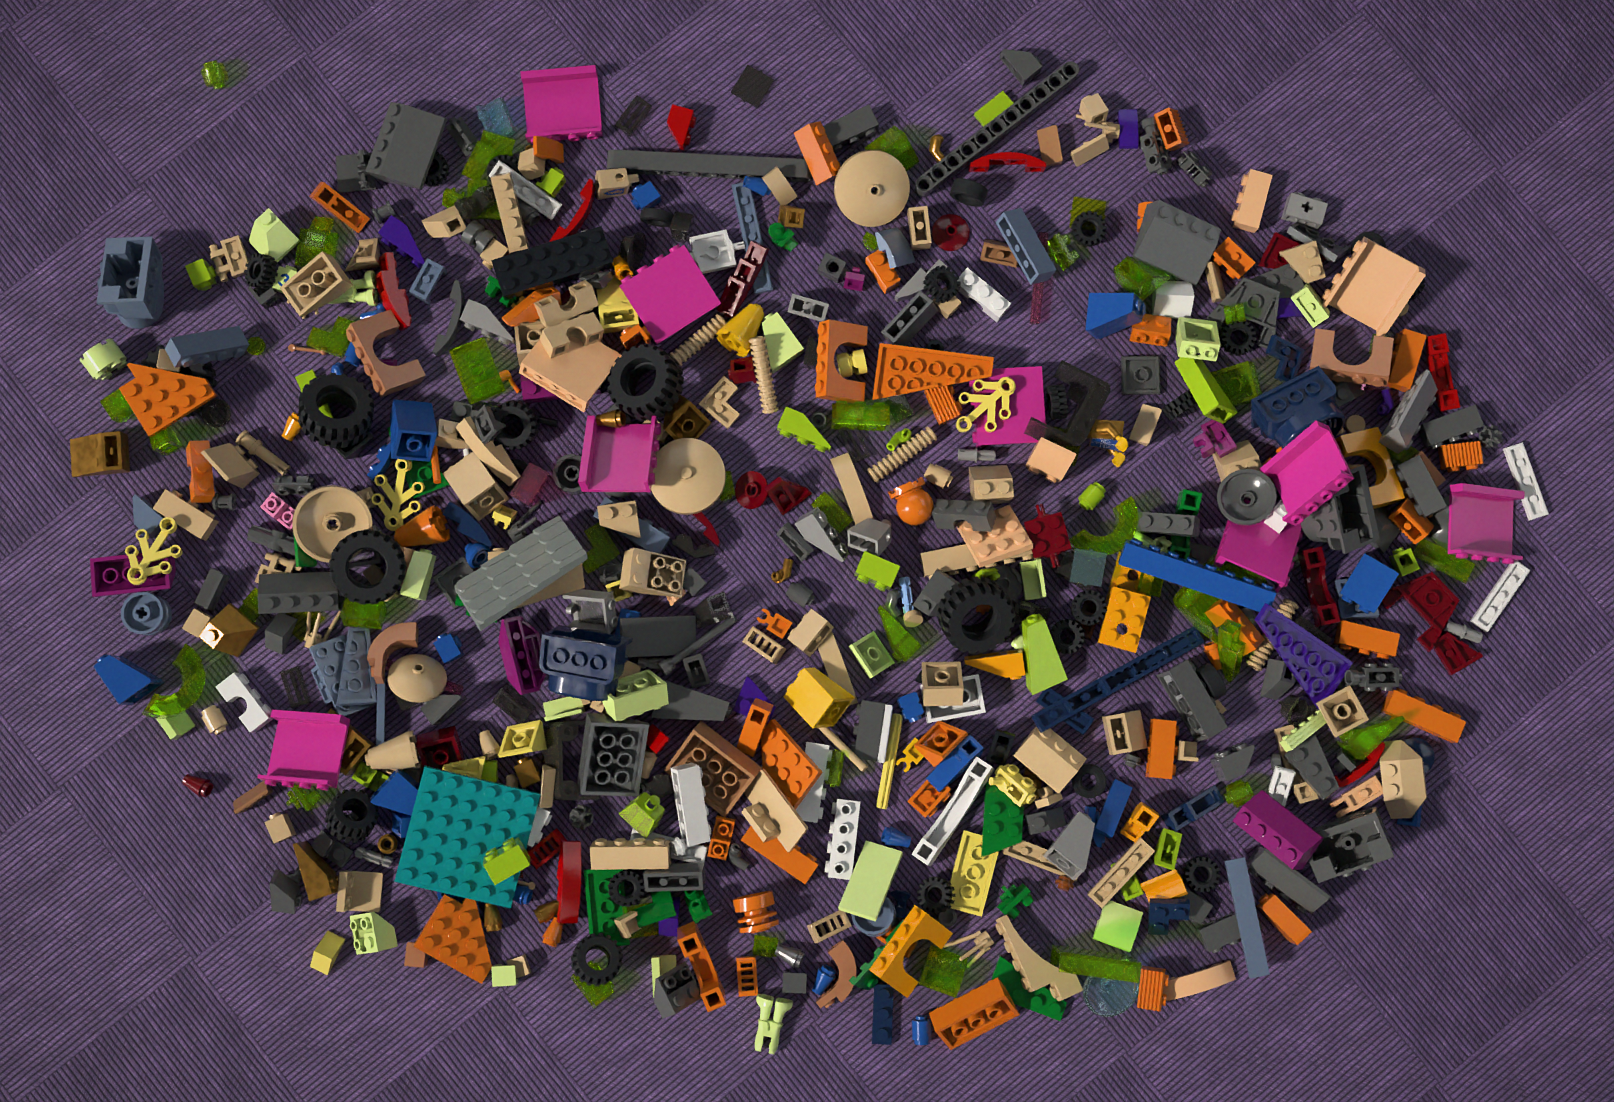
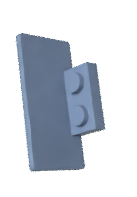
[309,635,374,716]

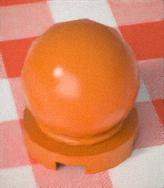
[888,477,934,526]

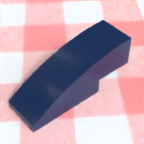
[443,501,495,549]
[1161,785,1225,831]

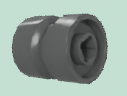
[461,220,497,254]

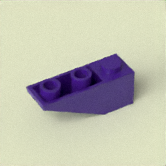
[378,215,425,268]

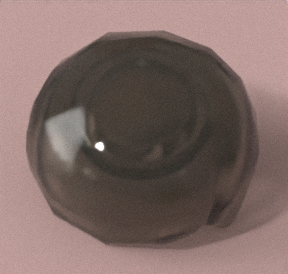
[202,398,232,428]

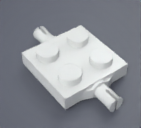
[689,230,745,274]

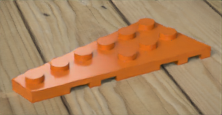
[872,343,994,401]

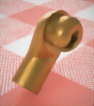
[929,134,945,162]

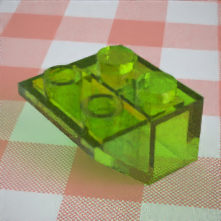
[865,126,919,171]
[1113,256,1170,301]
[918,945,968,998]

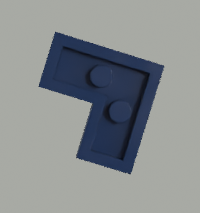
[1266,335,1305,383]
[1148,898,1190,935]

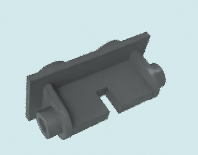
[446,117,482,157]
[272,475,315,496]
[599,563,623,585]

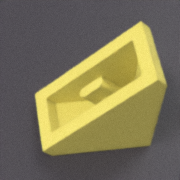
[310,931,345,975]

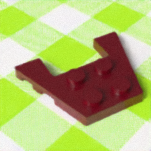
[1381,572,1460,652]

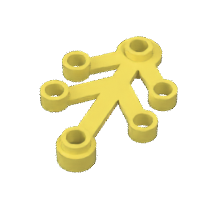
[956,377,1016,433]
[371,459,425,531]
[125,517,183,585]

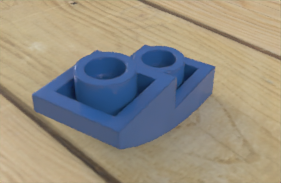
[367,443,393,481]
[1085,806,1105,847]

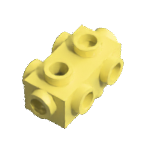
[989,763,1037,807]

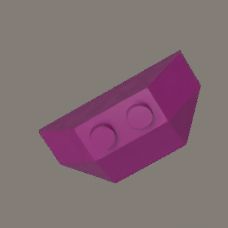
[498,616,546,695]

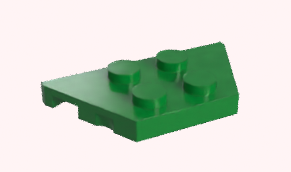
[981,782,1024,858]

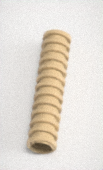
[670,314,727,366]
[749,336,779,414]
[867,426,937,483]
[1246,599,1299,671]

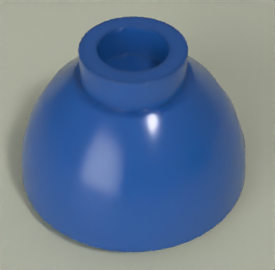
[464,542,490,568]

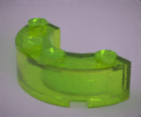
[1069,496,1139,558]
[141,643,206,719]

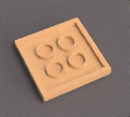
[957,505,1033,568]

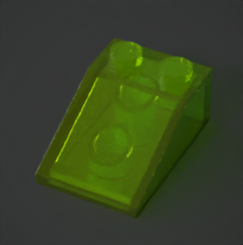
[449,337,506,405]
[1210,361,1263,407]
[1336,716,1405,760]

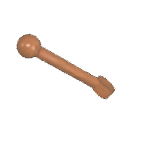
[288,344,328,355]

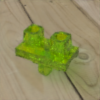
[1047,233,1080,271]
[286,785,322,811]

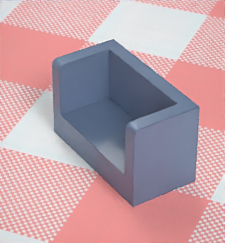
[409,258,447,305]

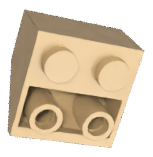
[1102,710,1148,755]

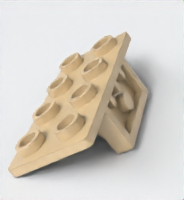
[741,769,808,852]

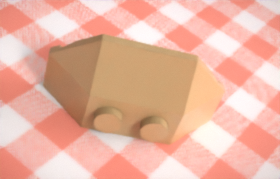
[1380,740,1427,819]

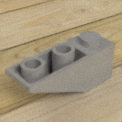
[460,299,516,345]
[795,507,849,562]

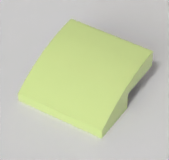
[1093,900,1143,952]

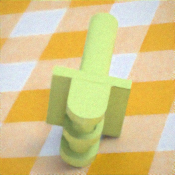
[1132,530,1172,553]

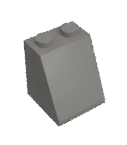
[1043,811,1095,880]

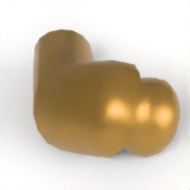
[771,559,793,583]

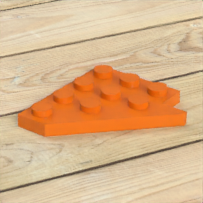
[119,363,217,437]
[761,719,823,810]
[413,894,492,984]

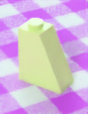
[762,312,804,374]
[400,548,436,601]

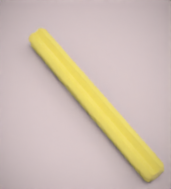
[876,713,903,809]

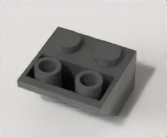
[1210,742,1255,781]
[654,961,702,1019]

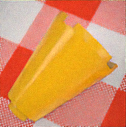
[716,303,765,357]

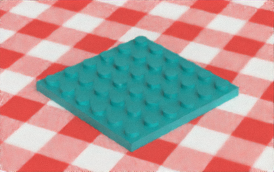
[394,766,541,908]

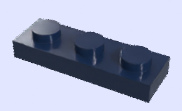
[1035,688,1094,735]
[872,983,894,1045]

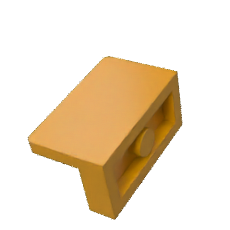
[1140,869,1188,902]

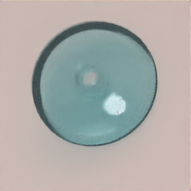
[1083,961,1139,1017]

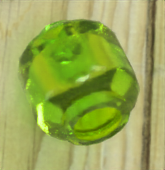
[200,60,229,90]
[1223,779,1254,808]

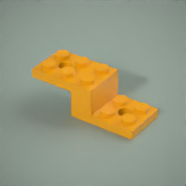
[1097,551,1153,653]

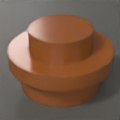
[1055,876,1074,892]

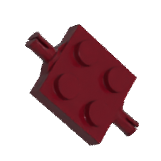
[1024,503,1072,568]

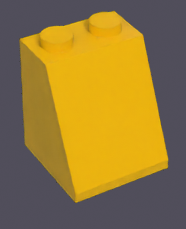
[783,667,855,728]

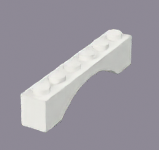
[912,756,995,867]

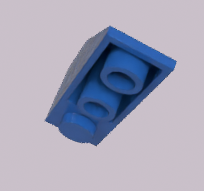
[926,735,984,793]

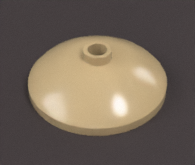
[388,654,447,703]

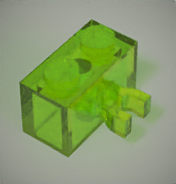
[100,389,134,423]

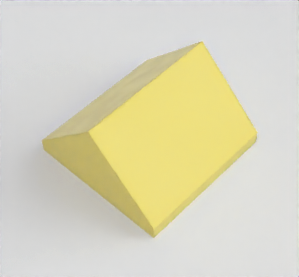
[498,720,547,758]

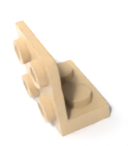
[336,870,384,912]

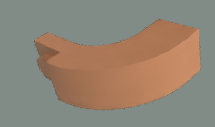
[367,622,419,684]
[816,939,856,1008]

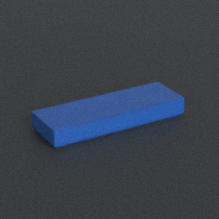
[1094,779,1132,839]

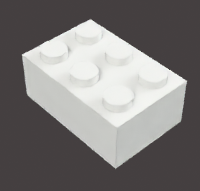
[920,674,986,723]

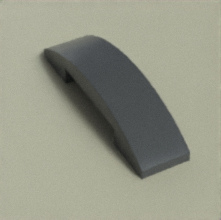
[433,280,465,357]

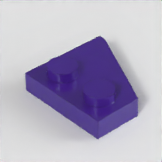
[733,677,776,725]

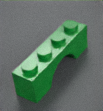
[1168,489,1202,559]

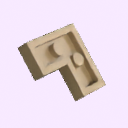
[699,376,740,429]

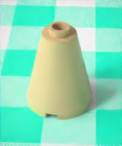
[365,730,421,769]

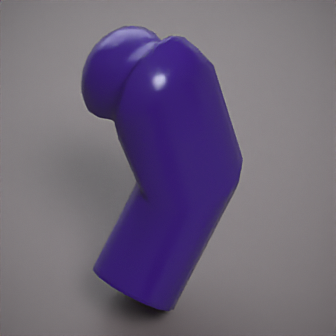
[1376,389,1394,416]

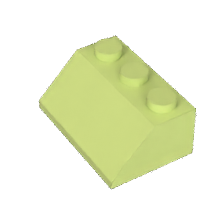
[602,669,669,721]

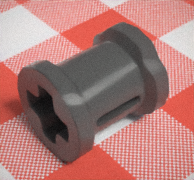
[372,201,396,224]
[212,493,237,511]

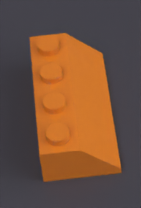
[929,977,1020,1050]

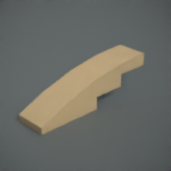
[456,416,521,486]

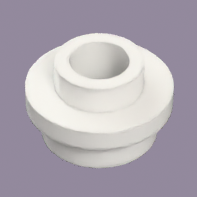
[670,837,687,856]

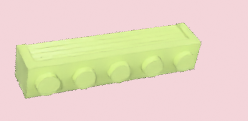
[1279,710,1327,752]

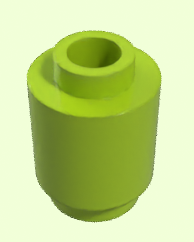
[1078,482,1106,510]

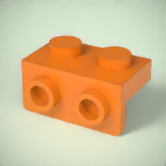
[1212,236,1256,280]
[1129,314,1171,347]
[620,324,652,350]
[907,780,951,818]

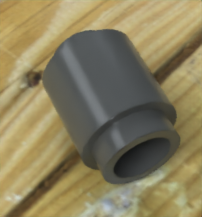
[785,582,815,608]

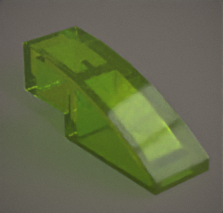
[1413,539,1475,584]
[1218,619,1246,683]

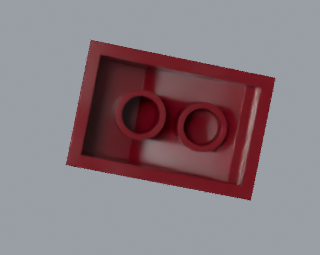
[416,726,465,770]

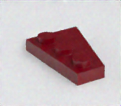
[1257,232,1325,269]

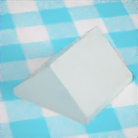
[1152,280,1194,319]

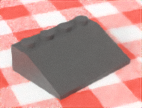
[365,102,447,190]
[1132,200,1221,285]
[577,713,649,796]

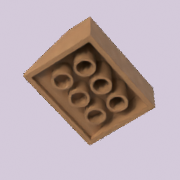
[664,721,762,817]

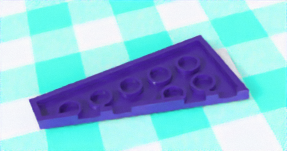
[1254,603,1353,710]

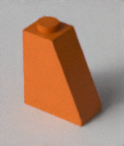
[1256,893,1312,945]

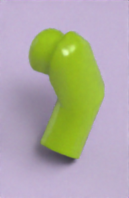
[886,428,912,451]
[972,567,1000,581]

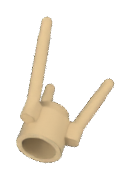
[1075,114,1120,145]
[304,610,342,648]
[944,931,994,968]

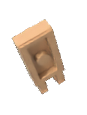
[1329,775,1383,818]

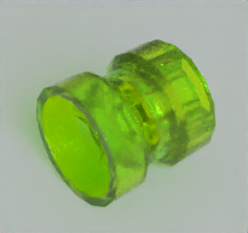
[1223,303,1246,325]

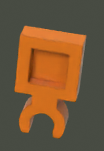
[757,609,792,639]

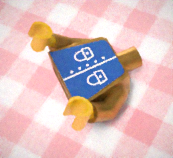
[1079,419,1128,467]

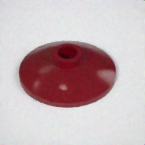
[932,214,970,251]
[735,471,768,509]

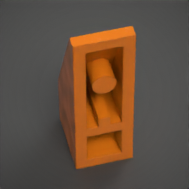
[309,182,370,233]

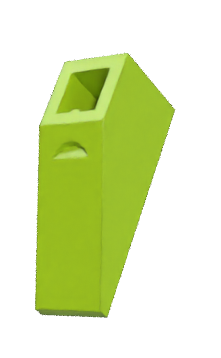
[777,407,831,453]

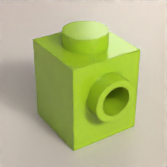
[185,258,217,291]

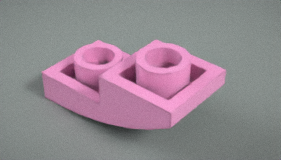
[260,492,295,532]

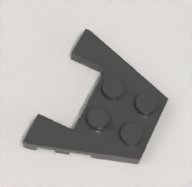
[1205,277,1280,349]

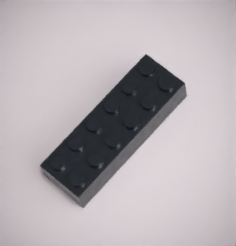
[491,226,614,301]

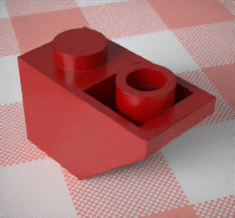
[667,104,697,151]

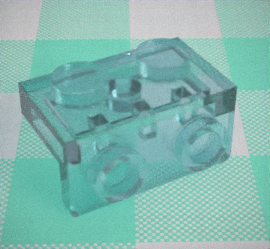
[476,97,517,142]

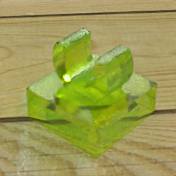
[442,187,465,212]

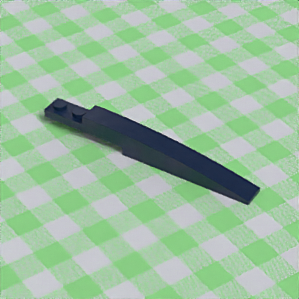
[1031,626,1204,733]

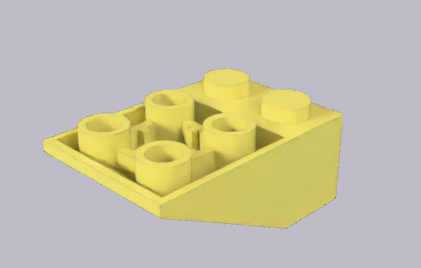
[597,275,641,334]

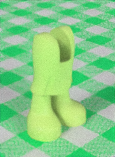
[327,270,378,306]
[755,994,793,1054]

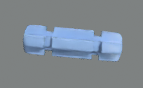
[899,577,914,614]

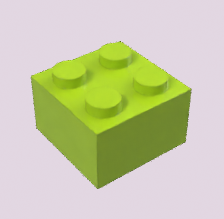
[854,551,900,592]
[483,837,530,885]

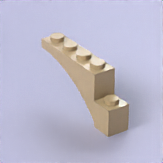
[996,915,1083,1001]

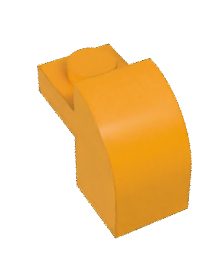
[1120,802,1159,842]

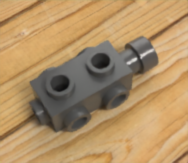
[1140,117,1172,175]
[1345,663,1402,691]

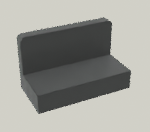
[194,568,230,611]

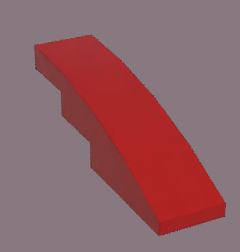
[556,841,581,924]

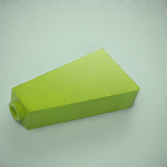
[1174,354,1238,424]
[1022,614,1068,695]

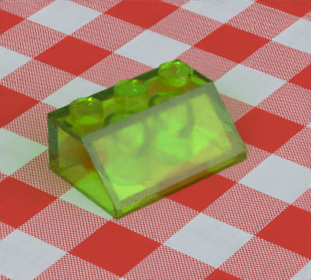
[831,401,890,431]

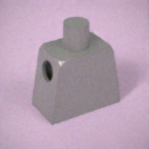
[847,518,891,557]

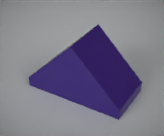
[658,897,680,937]

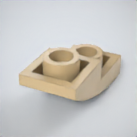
[762,166,798,205]

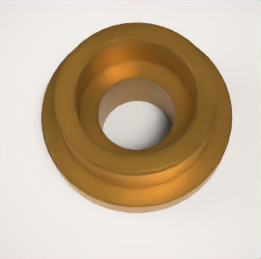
[378,834,398,854]

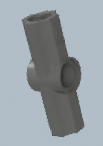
[247,525,295,556]

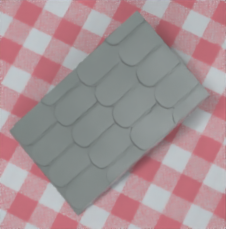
[454,516,587,631]

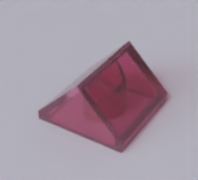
[509,462,550,508]

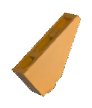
[964,649,1025,680]

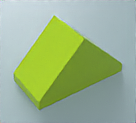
[1153,828,1182,870]

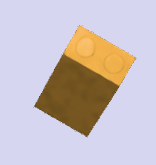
[293,841,339,901]

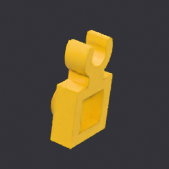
[896,737,924,772]

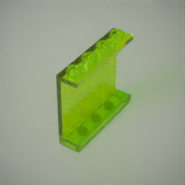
[1050,944,1141,983]

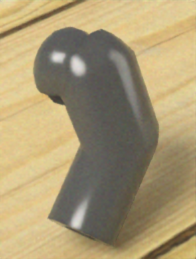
[728,843,749,871]

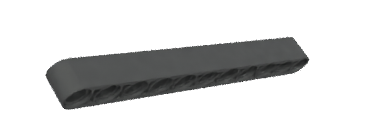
[915,61,1079,197]
[607,150,812,182]

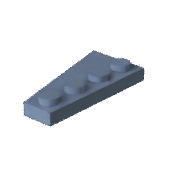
[336,627,377,706]

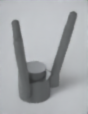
[507,501,541,543]

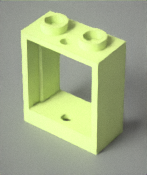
[1175,317,1220,361]

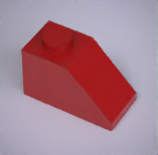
[646,724,671,754]

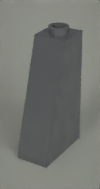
[651,680,732,721]

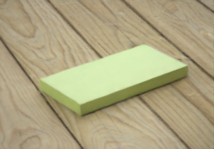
[838,841,903,922]

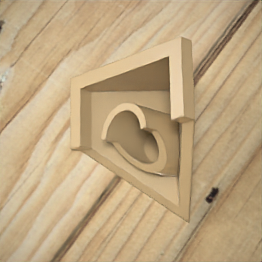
[344,238,380,272]

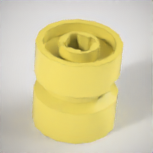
[836,349,867,378]

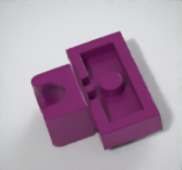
[1193,419,1237,458]

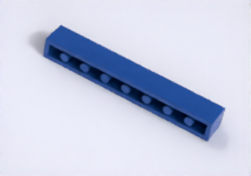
[1118,538,1277,612]

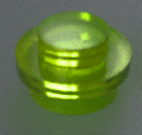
[247,337,266,356]

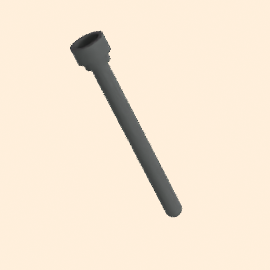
[657,616,737,676]

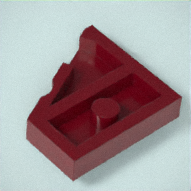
[764,476,812,515]
[1433,632,1483,675]

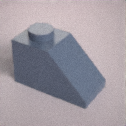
[133,494,165,538]

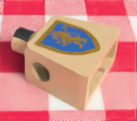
[594,168,639,200]

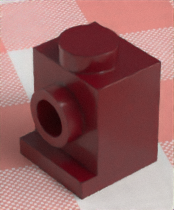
[728,356,757,384]

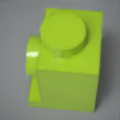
[536,167,566,198]
[1389,547,1420,578]

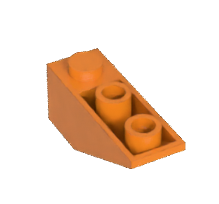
[502,286,561,326]
[736,698,774,757]

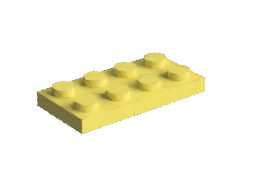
[950,830,998,917]

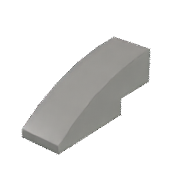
[894,259,948,302]

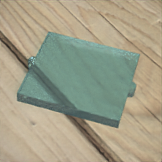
[1069,548,1107,587]

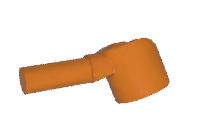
[499,370,521,393]

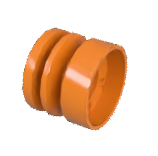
[733,891,779,933]

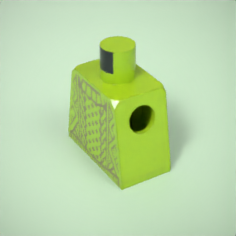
[619,792,665,839]

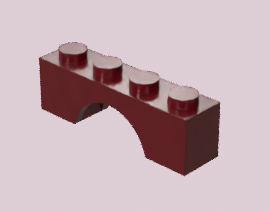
[1297,546,1341,627]

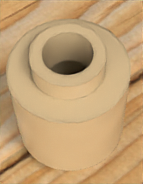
[923,463,953,489]
[201,705,228,735]

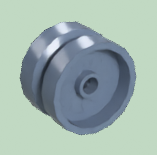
[121,592,172,636]
[851,896,897,937]

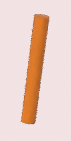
[431,445,441,484]

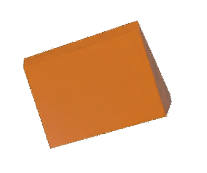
[914,721,968,767]

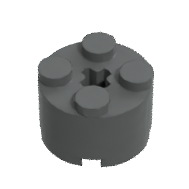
[553,454,584,495]

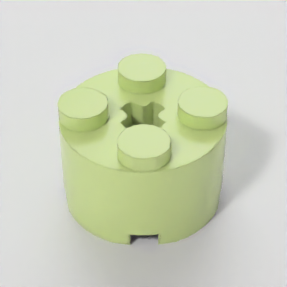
[79,339,128,381]

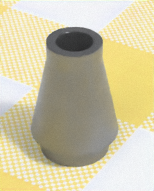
[775,944,805,968]

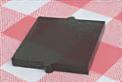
[731,65,774,108]

